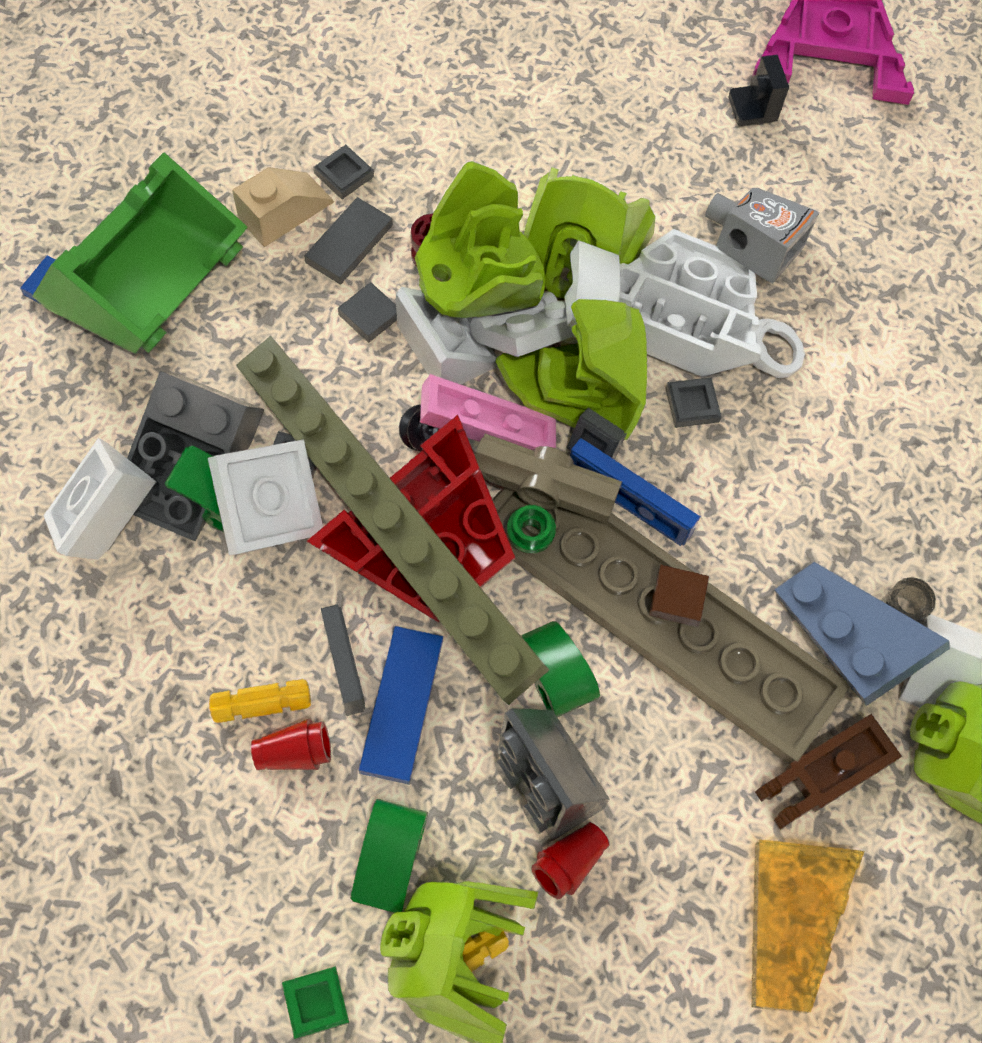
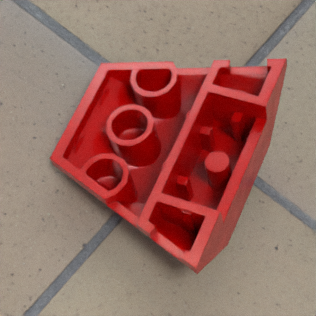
[307,414,516,623]

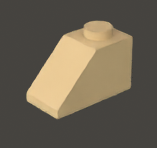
[232,167,334,247]

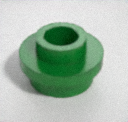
[507,505,556,553]

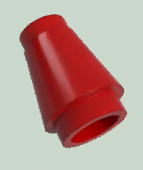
[251,719,331,771]
[531,822,610,899]

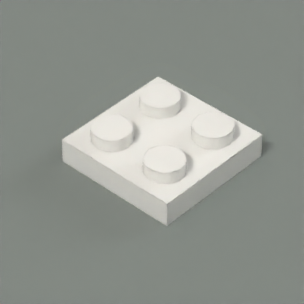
[208,439,323,556]

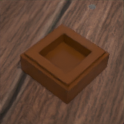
[649,565,709,627]

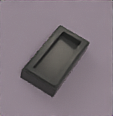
[304,197,393,285]
[321,604,365,716]

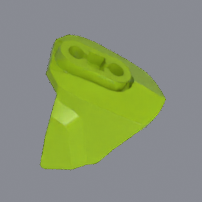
[415,161,546,318]
[524,167,656,299]
[496,299,647,440]
[910,681,982,825]
[380,881,538,1043]

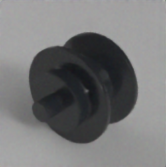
[399,404,439,452]

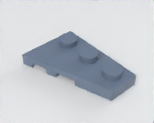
[774,562,950,706]

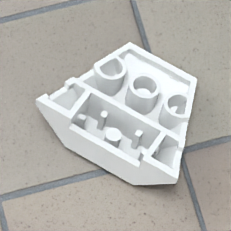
[619,229,761,377]

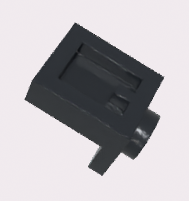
[728,54,789,126]

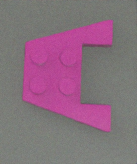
[752,0,914,105]

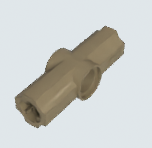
[475,433,622,523]

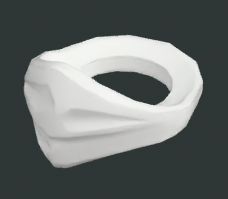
[752,319,805,378]

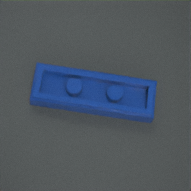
[570,438,701,546]
[359,626,443,785]

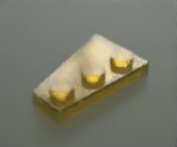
[751,839,865,1014]

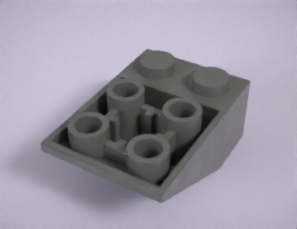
[127,371,264,541]
[495,708,610,841]

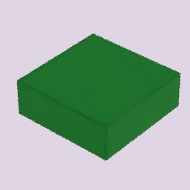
[282,966,349,1040]

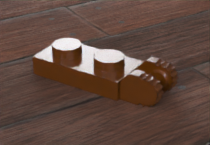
[755,713,902,830]

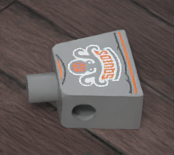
[705,188,820,284]

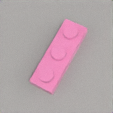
[420,374,556,450]

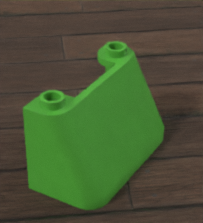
[32,152,248,354]

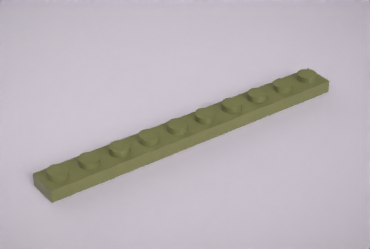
[236,335,549,705]

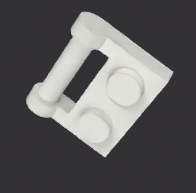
[470,292,574,357]

